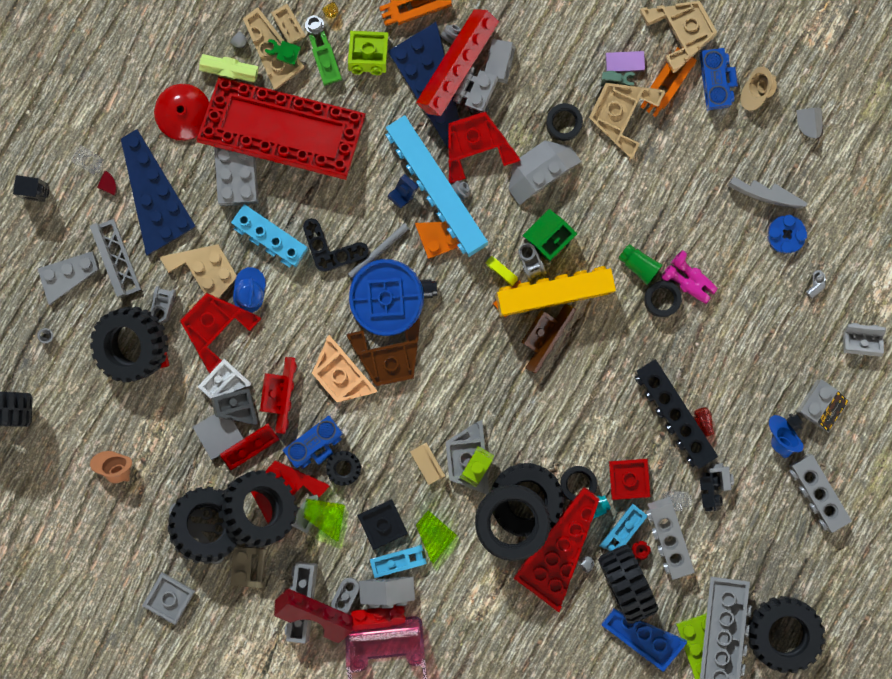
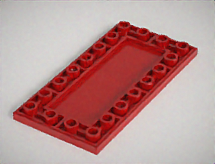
[197,77,366,180]

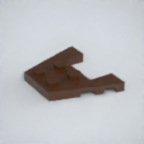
[347,318,420,387]

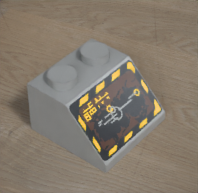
[796,379,849,433]

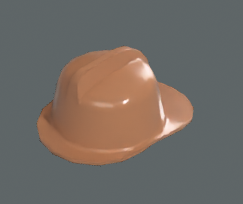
[90,451,132,483]

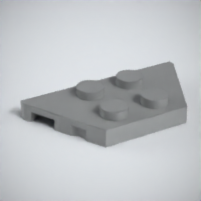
[446,420,489,494]

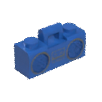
[699,48,738,111]
[283,415,344,469]

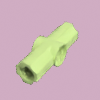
[199,54,259,83]

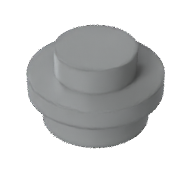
[305,16,324,34]

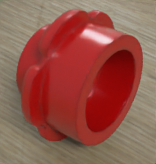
[632,541,651,560]

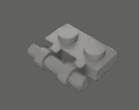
[453,67,499,112]

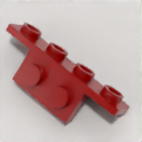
[260,357,297,434]

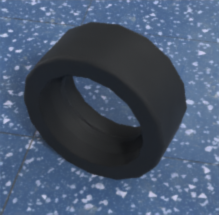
[546,103,583,141]
[644,281,682,317]
[560,466,597,501]

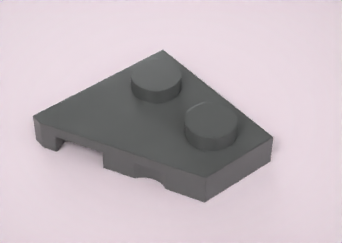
[211,388,258,425]

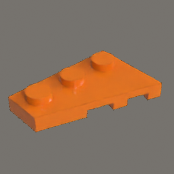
[415,222,476,259]

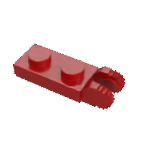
[351,605,406,631]

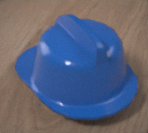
[233,267,265,313]
[769,415,804,459]

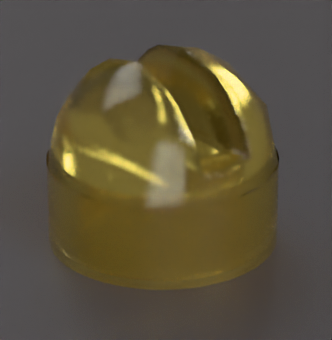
[322,2,338,18]

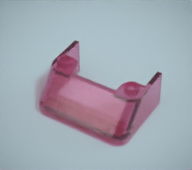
[345,616,428,679]

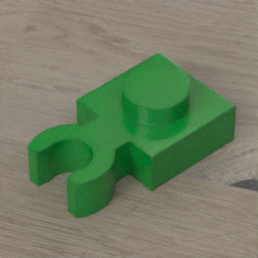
[265,39,301,66]

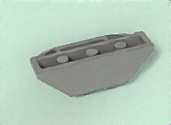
[509,140,582,206]

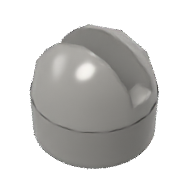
[230,31,247,48]
[37,328,53,344]
[578,556,595,573]

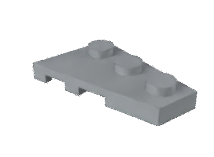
[38,251,99,305]

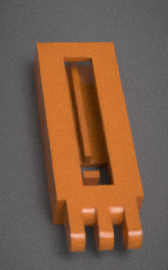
[379,0,452,26]
[640,47,697,117]

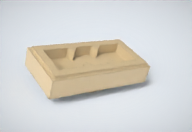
[271,4,306,44]

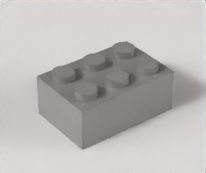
[214,147,259,206]

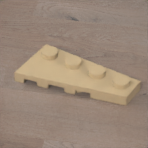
[243,7,305,91]

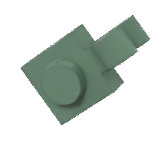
[600,71,635,86]

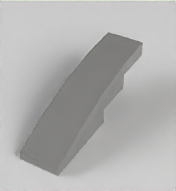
[727,176,808,209]

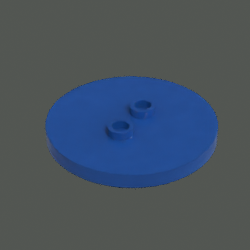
[349,259,424,336]

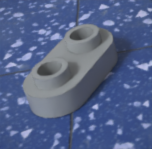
[331,577,359,613]

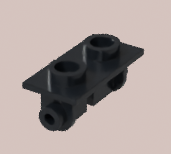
[699,472,723,511]

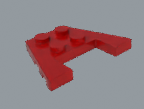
[448,111,520,184]
[180,292,261,373]
[251,460,330,541]

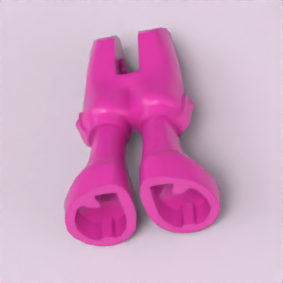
[661,250,718,304]

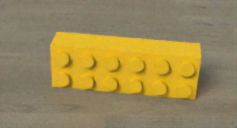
[495,266,616,317]

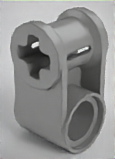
[518,243,546,281]
[150,286,176,324]

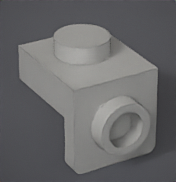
[707,463,734,491]

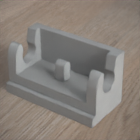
[485,39,516,84]

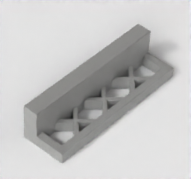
[90,219,142,298]

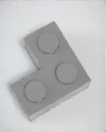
[359,577,415,608]

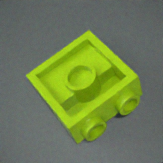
[348,31,388,76]

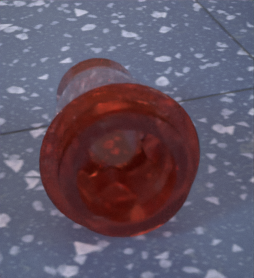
[693,407,715,437]

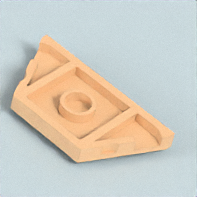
[312,335,377,403]

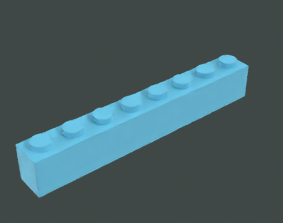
[385,115,488,257]

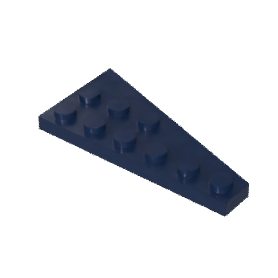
[388,22,459,149]
[121,129,196,256]

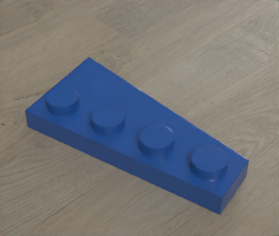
[601,608,687,672]

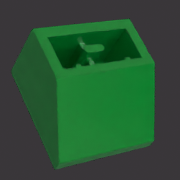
[522,209,577,262]

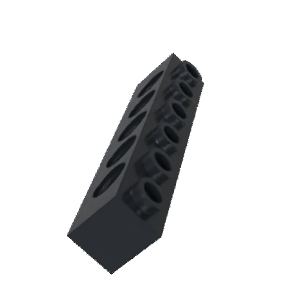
[634,359,718,469]

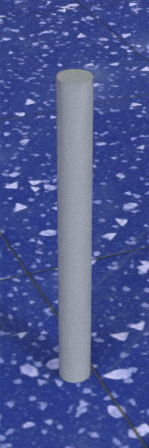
[348,223,410,279]

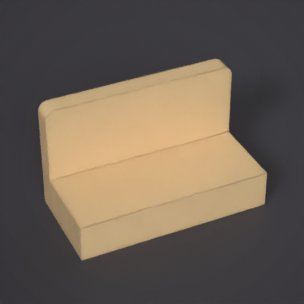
[410,442,446,485]

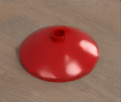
[154,84,210,141]

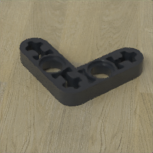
[303,218,369,272]

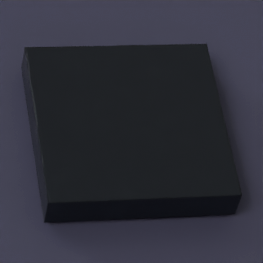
[357,499,408,550]

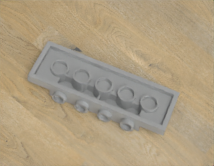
[700,577,752,679]

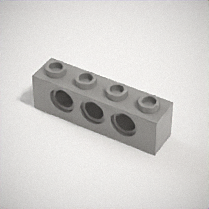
[789,454,852,533]
[646,497,695,580]

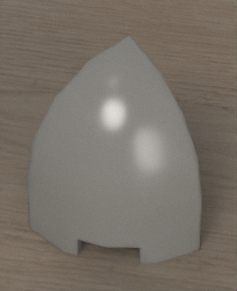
[796,108,823,138]

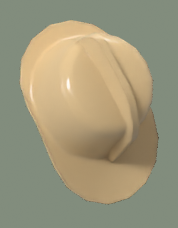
[740,67,777,111]

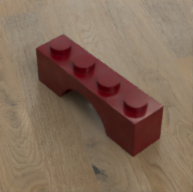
[274,588,353,643]

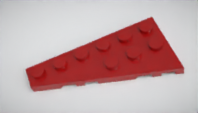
[513,487,599,613]

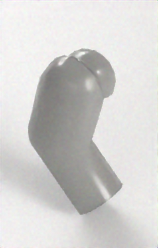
[806,270,826,299]

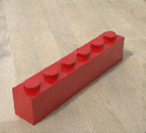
[416,9,499,116]

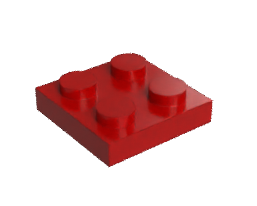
[608,459,650,500]

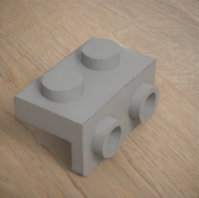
[843,323,886,357]

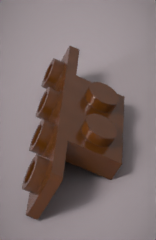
[521,304,576,374]

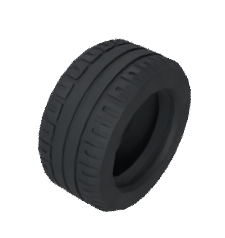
[475,484,551,561]

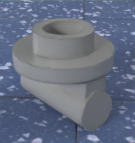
[440,24,461,44]
[451,180,470,201]

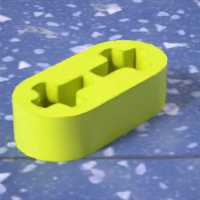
[485,256,519,286]

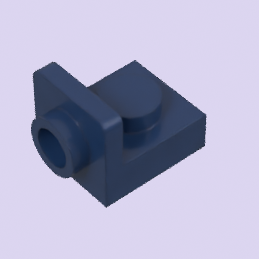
[387,174,419,209]

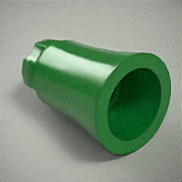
[618,244,663,286]

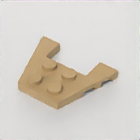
[640,1,717,73]
[589,83,666,159]
[160,244,237,309]

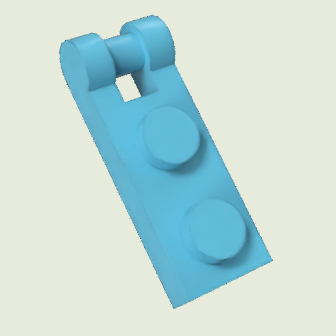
[599,504,648,552]
[370,545,427,578]

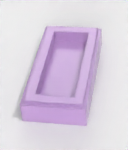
[605,51,645,72]

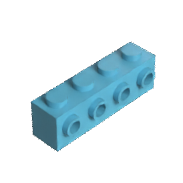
[231,204,309,268]

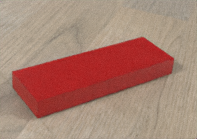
[220,423,279,471]

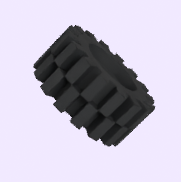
[326,451,361,486]

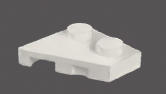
[198,359,251,399]

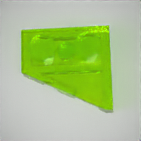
[303,498,345,541]
[416,510,457,563]

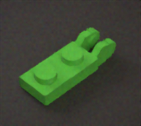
[309,31,342,86]

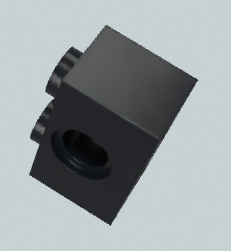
[13,175,50,202]

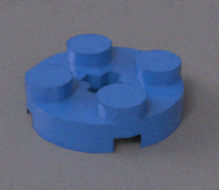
[767,215,807,253]

